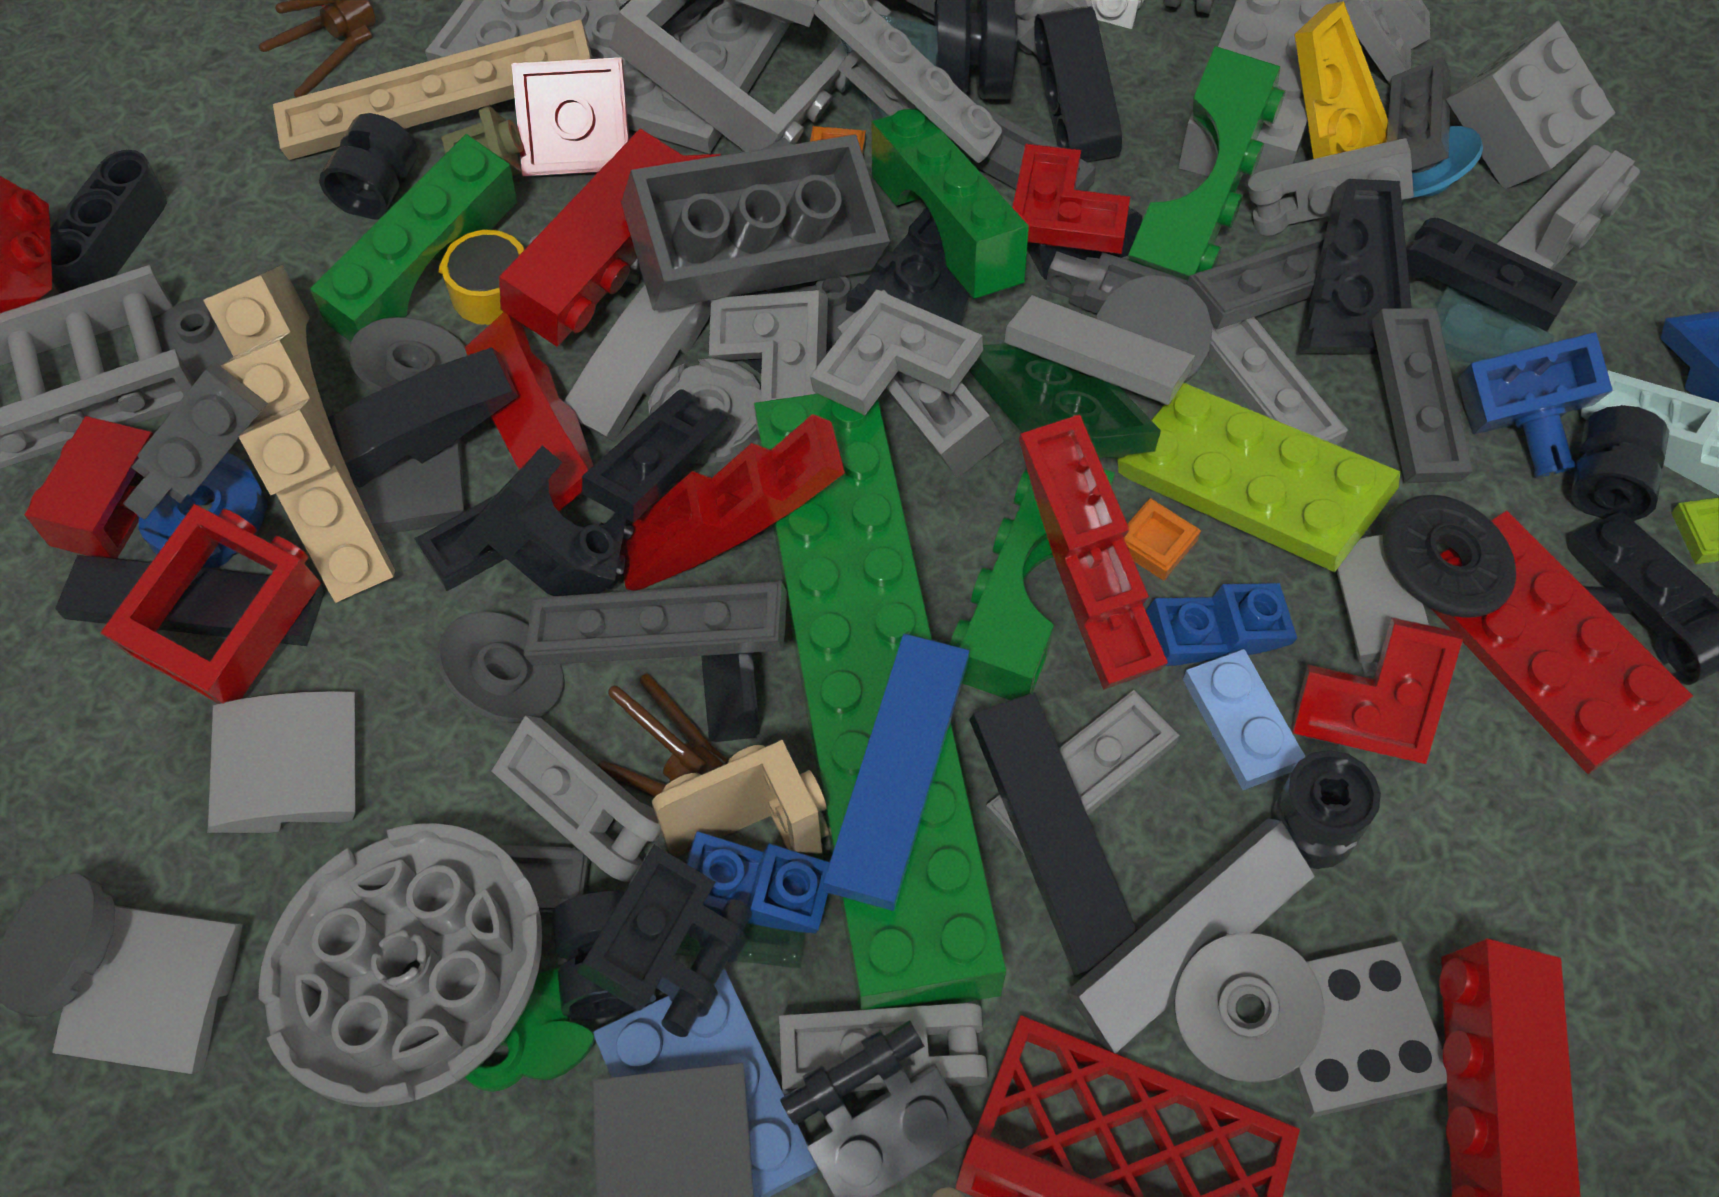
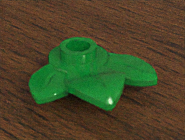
[465,968,595,1092]

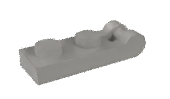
[1248,138,1414,236]
[492,715,661,882]
[779,1003,989,1096]

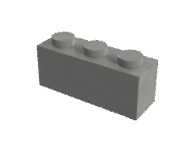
[837,290,1004,477]

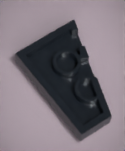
[1299,179,1412,354]
[845,207,970,325]

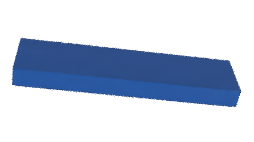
[823,633,970,911]

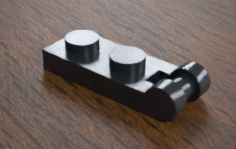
[1406,218,1577,332]
[582,389,735,522]

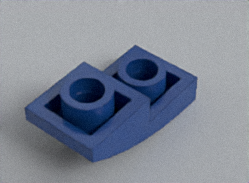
[1146,583,1297,666]
[686,831,830,934]

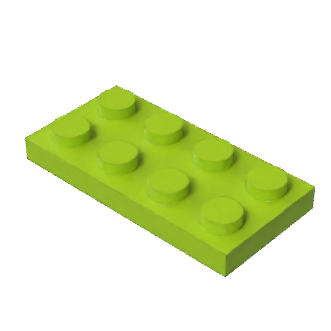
[1117,383,1400,572]

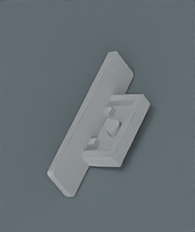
[813,0,1002,163]
[1497,145,1640,270]

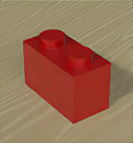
[24,416,153,559]

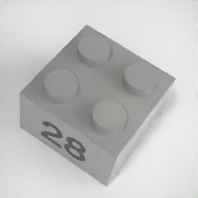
[1446,20,1615,189]

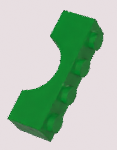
[1128,46,1286,281]
[871,108,1029,299]
[310,134,517,342]
[950,469,1115,700]

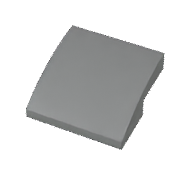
[1338,0,1430,85]
[207,691,355,833]
[52,905,243,1074]

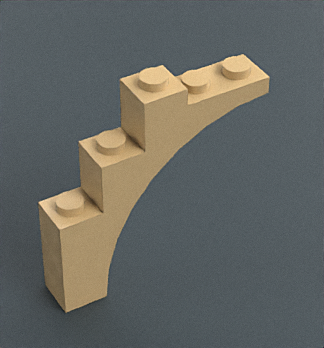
[203,265,395,603]

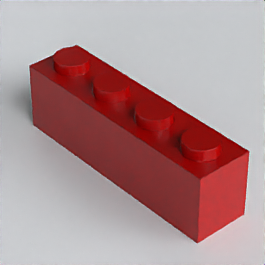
[499,128,690,347]
[1439,938,1581,1197]

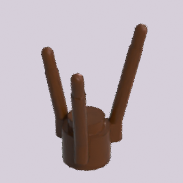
[259,0,376,98]
[597,674,729,797]

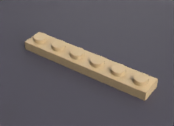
[273,19,593,160]

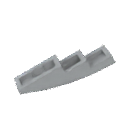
[564,285,711,441]

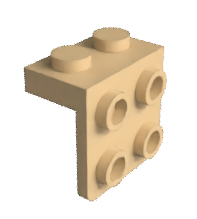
[652,740,829,860]

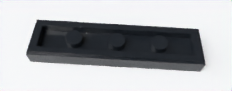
[55,555,325,646]
[969,692,1136,976]

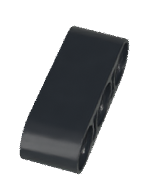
[1034,6,1122,162]
[50,149,167,294]

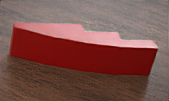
[465,312,594,511]
[620,414,845,591]
[1019,414,1168,690]

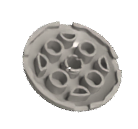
[259,823,542,1107]

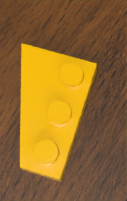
[1294,1,1389,159]

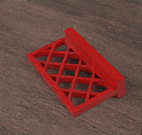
[955,1015,1300,1197]

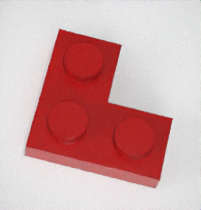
[1012,144,1131,254]
[1292,617,1463,764]

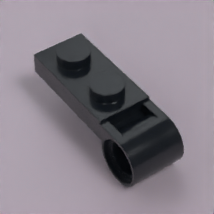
[1567,511,1719,685]

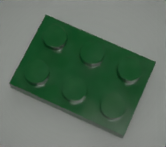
[969,343,1161,458]

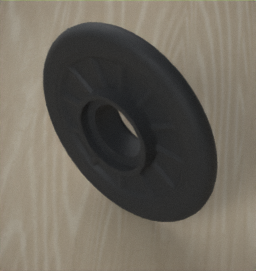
[1383,495,1516,618]

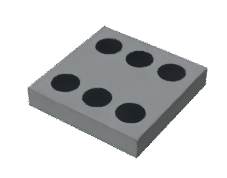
[1293,941,1447,1118]

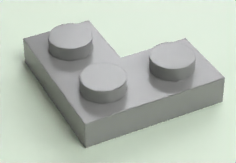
[810,289,983,415]
[709,290,828,402]

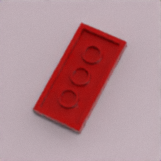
[1431,510,1693,774]

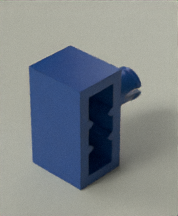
[1457,332,1613,478]

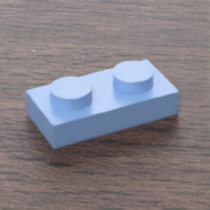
[1183,649,1305,790]

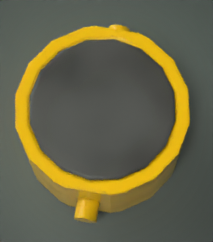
[439,230,524,325]

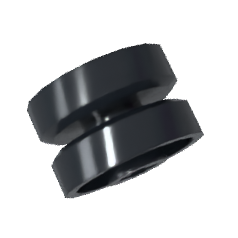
[934,0,1018,99]

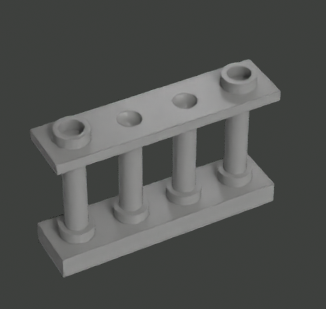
[0,265,195,468]

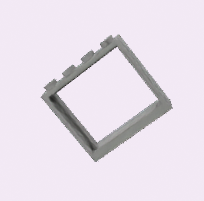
[609,0,891,151]

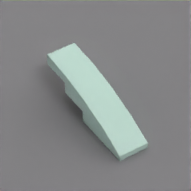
[1581,370,1719,495]

